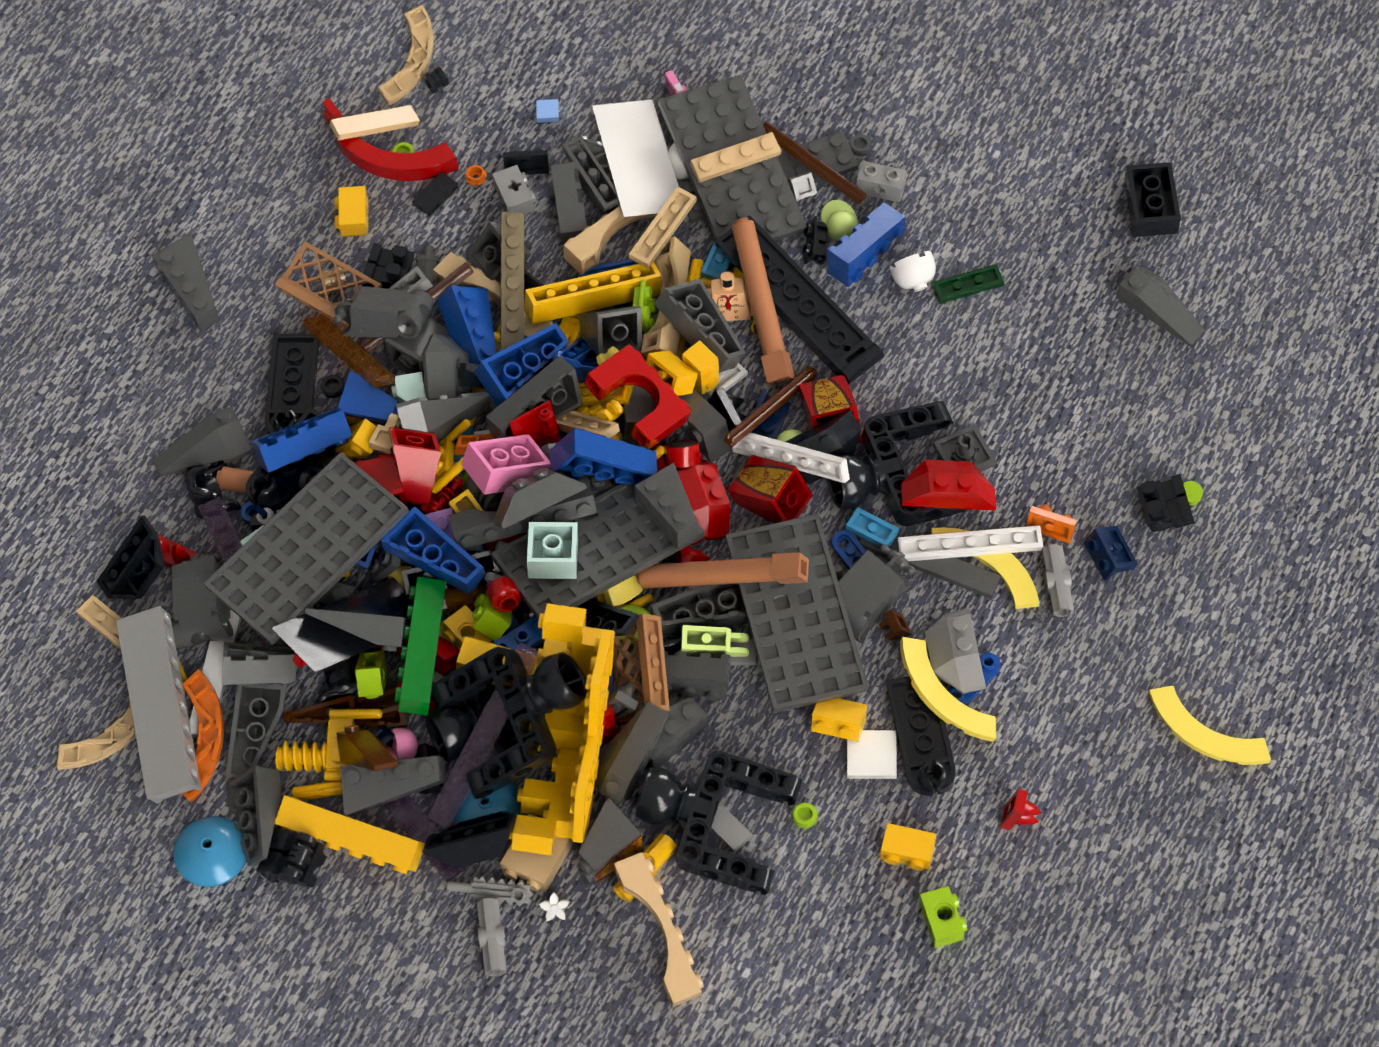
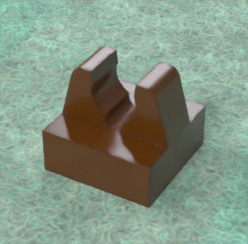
[879,609,912,641]

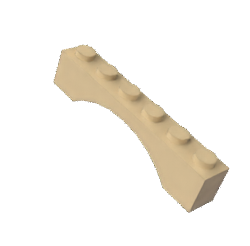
[564,204,658,275]
[641,236,691,358]
[433,252,553,339]
[614,852,704,1007]

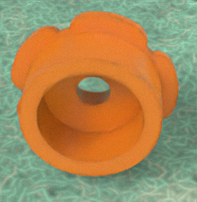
[465,165,487,186]

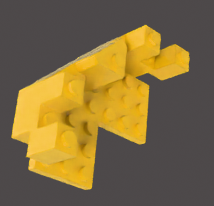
[509,604,615,855]

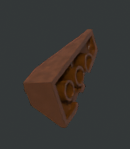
[337,725,398,771]

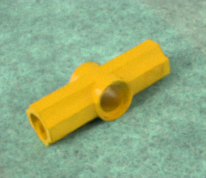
[613,833,678,903]

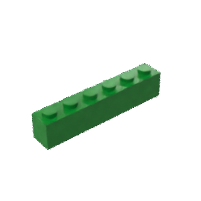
[395,577,446,716]

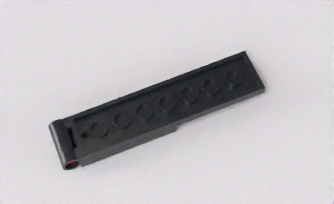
[715,215,884,385]

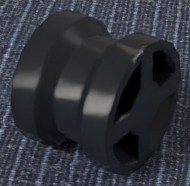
[422,66,449,94]

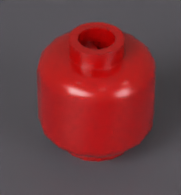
[487,576,521,613]

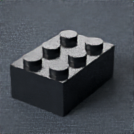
[1124,162,1181,237]

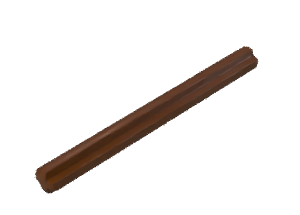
[763,122,866,204]
[360,262,474,354]
[724,366,817,447]

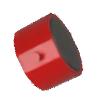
[664,440,701,468]

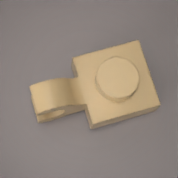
[368,413,400,454]

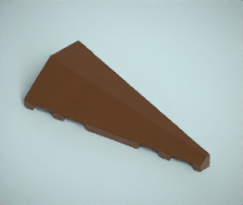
[283,687,410,727]

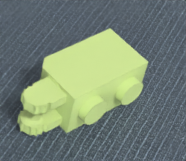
[680,625,749,658]

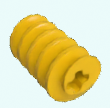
[276,740,327,773]

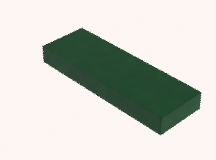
[932,264,1004,304]

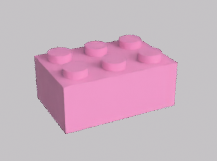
[462,434,551,495]

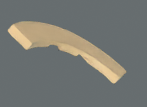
[378,5,434,106]
[57,703,136,770]

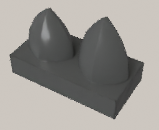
[607,682,639,722]

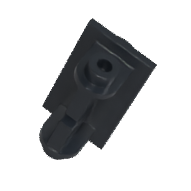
[802,216,828,265]

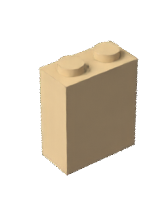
[500,813,574,892]

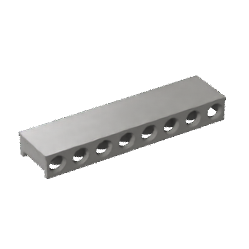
[116,606,202,804]

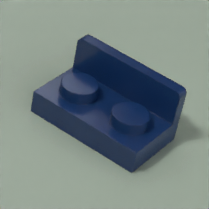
[749,388,791,439]
[1084,526,1138,580]

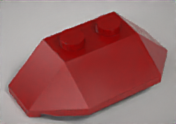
[676,458,730,540]
[900,460,996,511]

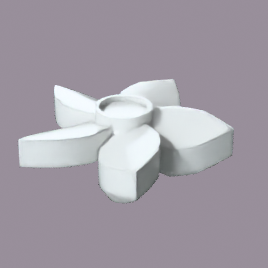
[539,892,570,921]

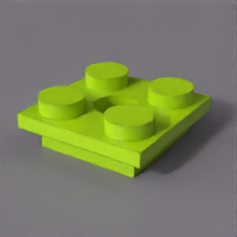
[633,281,657,334]

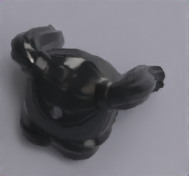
[185,461,241,519]
[317,657,358,704]

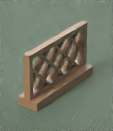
[275,241,382,329]
[613,613,670,725]

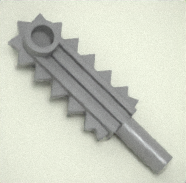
[447,876,534,907]

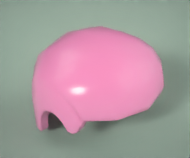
[392,727,418,760]

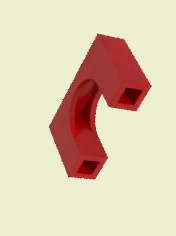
[584,344,692,449]

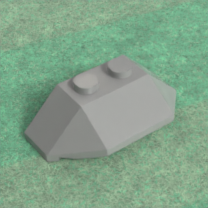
[925,608,986,694]

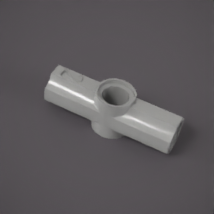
[1042,544,1074,617]
[477,898,507,977]

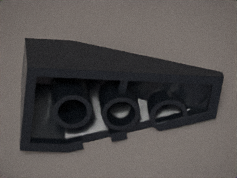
[576,599,640,636]

